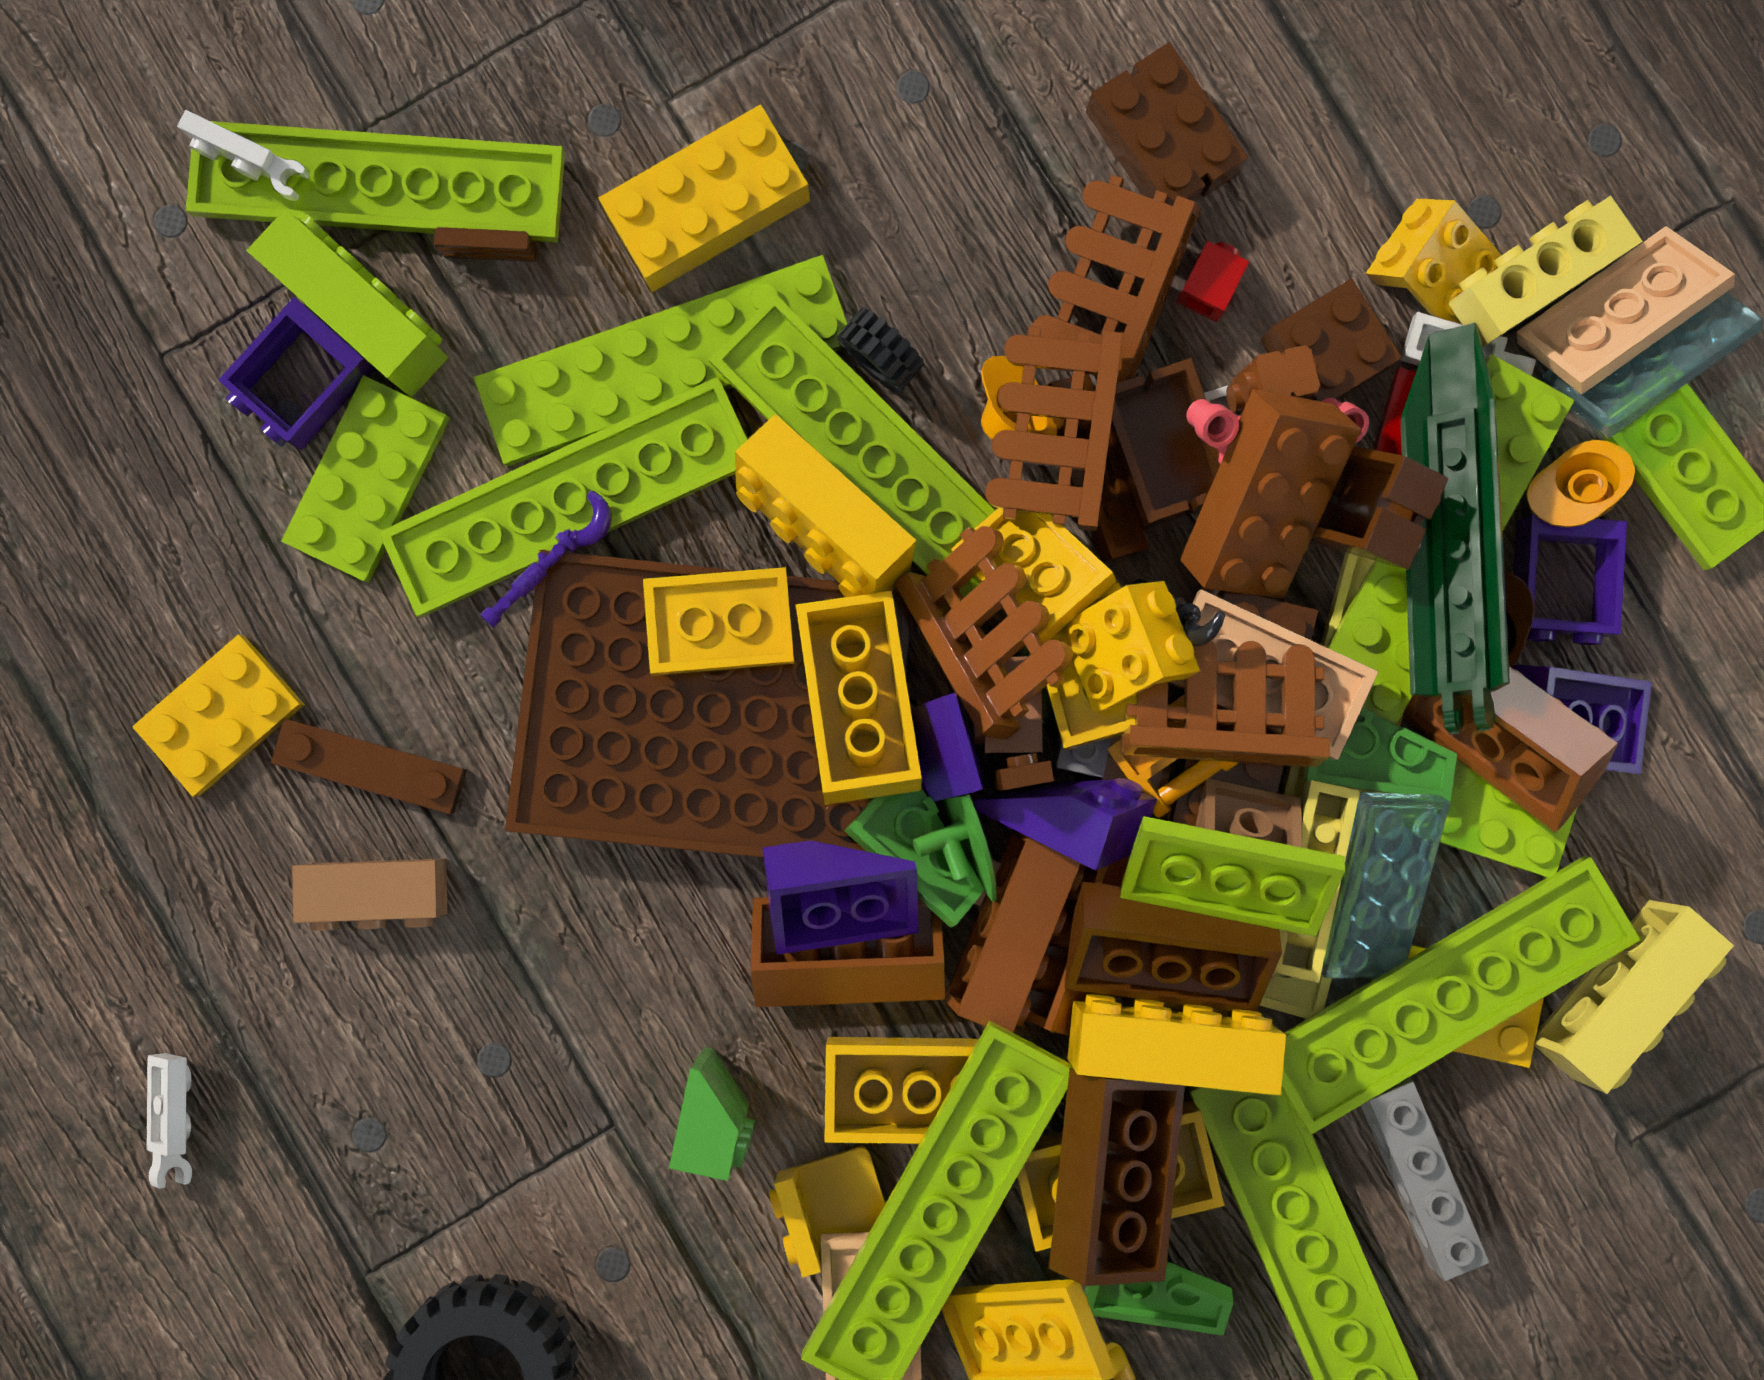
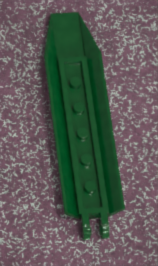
[1401,323,1510,734]

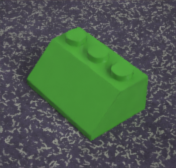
[669,1047,755,1181]

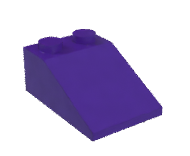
[1512,664,1652,774]
[911,693,987,801]
[974,778,1157,870]
[763,840,919,955]

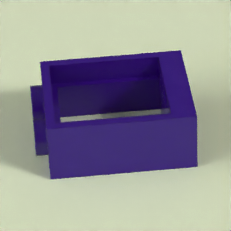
[218,297,376,450]
[1513,514,1627,645]

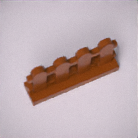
[1032,175,1201,382]
[985,326,1123,531]
[894,526,1073,739]
[1121,641,1330,767]

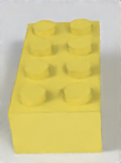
[1534,900,1734,1094]

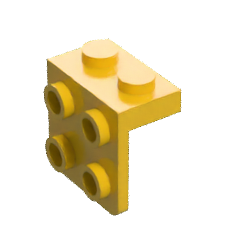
[1365,199,1502,324]
[1062,581,1200,712]
[769,1146,885,1278]

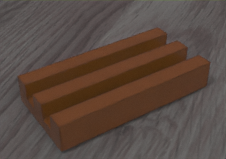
[434,227,537,262]

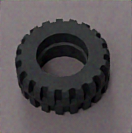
[383,1274,578,1380]

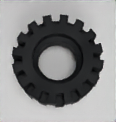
[836,307,924,394]

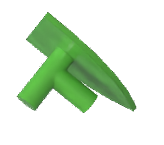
[913,794,997,902]

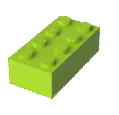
[246,208,449,398]

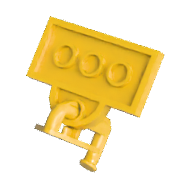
[941,1279,1136,1380]

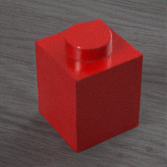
[1175,240,1249,322]

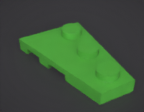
[1304,707,1457,801]
[844,787,985,927]
[1084,1262,1234,1336]

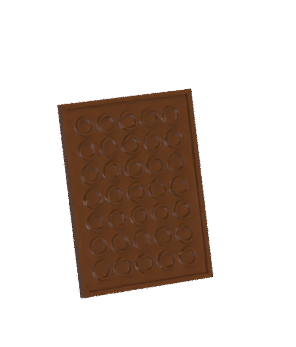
[505,550,912,858]

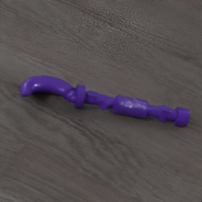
[480,491,612,628]

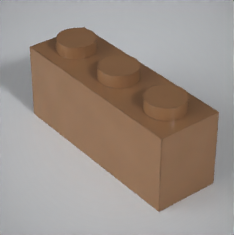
[292,858,448,931]

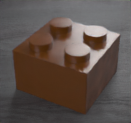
[1261,278,1402,401]

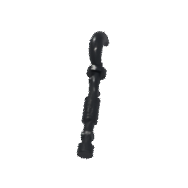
[1132,579,1225,646]

